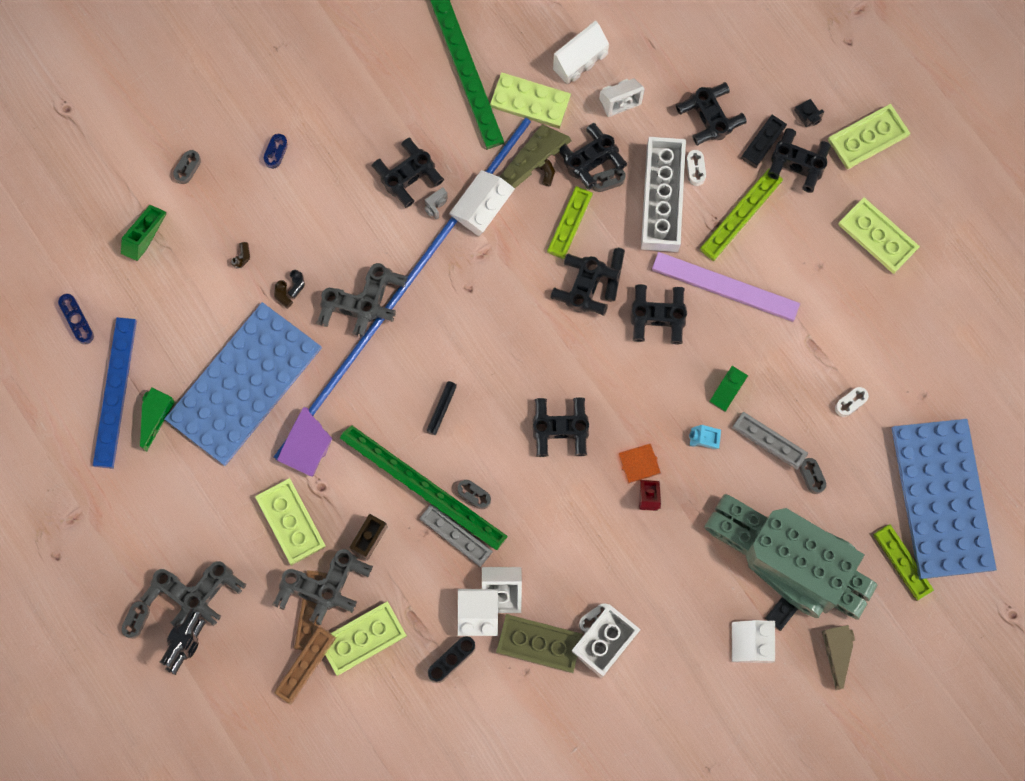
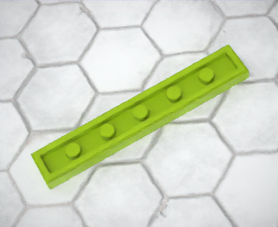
[700,168,783,261]

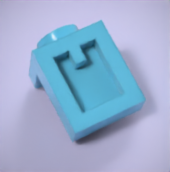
[689,425,721,449]

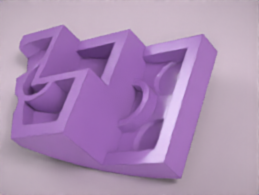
[277,407,332,477]

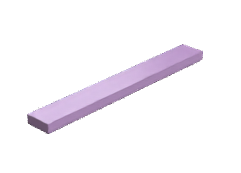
[652,252,800,322]

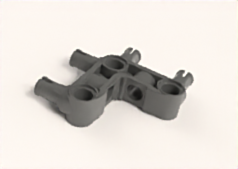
[316,263,408,337]
[273,549,373,625]
[140,561,246,626]

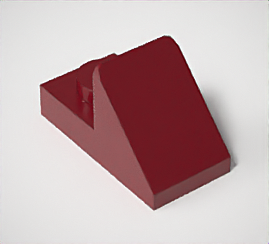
[639,480,661,511]

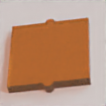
[619,443,661,483]

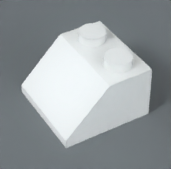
[599,78,645,117]
[482,567,522,613]
[458,589,498,636]
[732,620,775,663]

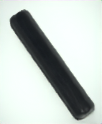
[605,247,625,302]
[427,381,457,435]

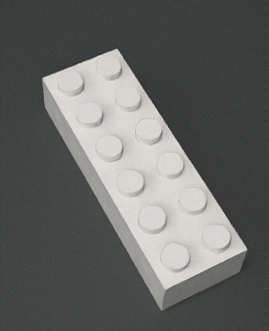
[641,137,686,252]

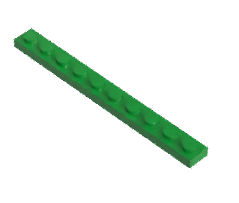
[430,0,504,150]
[340,425,508,550]

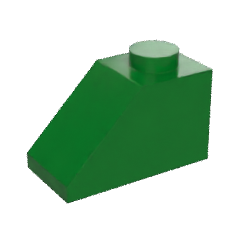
[709,366,748,412]

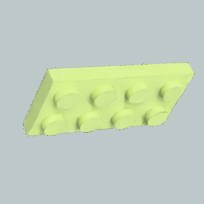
[490,72,571,129]
[828,104,911,170]
[838,197,920,274]
[255,478,326,566]
[325,601,407,676]

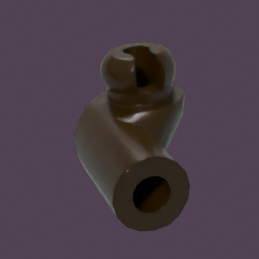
[540,159,555,187]
[231,242,250,268]
[274,280,293,309]

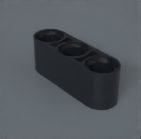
[428,636,475,683]

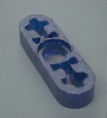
[58,294,94,344]

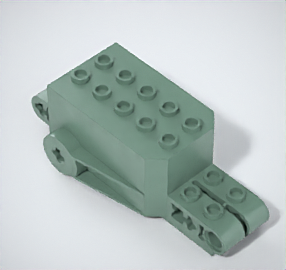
[704,494,878,620]

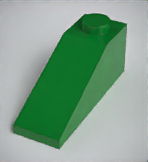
[121,205,167,261]
[140,387,175,452]

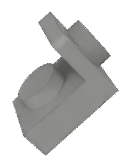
[424,187,448,220]

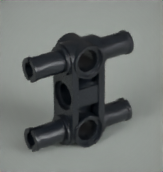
[676,82,747,146]
[559,123,627,190]
[767,128,831,193]
[372,137,444,208]
[551,253,621,316]
[631,284,687,345]
[533,397,589,457]
[159,608,206,675]

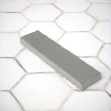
[732,412,808,470]
[419,504,493,568]

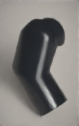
[288,269,305,299]

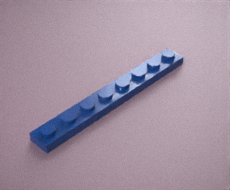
[93,317,137,469]

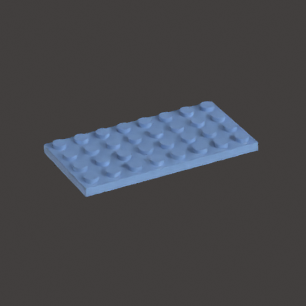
[165,302,322,466]
[891,419,997,580]

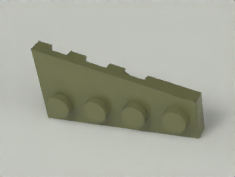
[500,124,572,188]

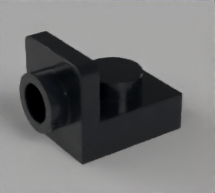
[794,99,824,127]

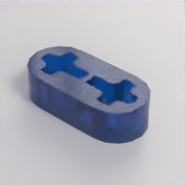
[263,134,288,169]

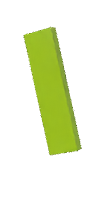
[547,186,593,259]
[873,524,934,601]

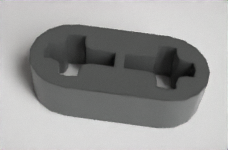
[173,150,201,184]
[593,168,626,192]
[800,458,826,494]
[458,480,491,509]
[122,601,150,639]

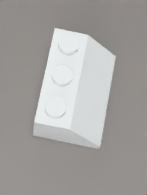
[553,20,609,84]
[449,170,515,237]
[572,604,641,678]

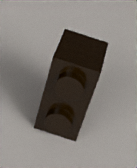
[349,513,388,561]

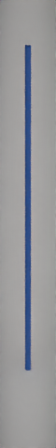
[273,118,531,460]

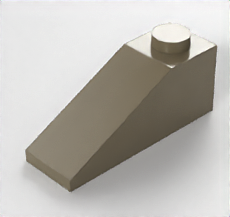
[822,625,855,690]

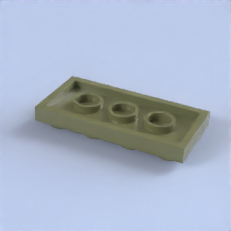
[496,614,583,673]

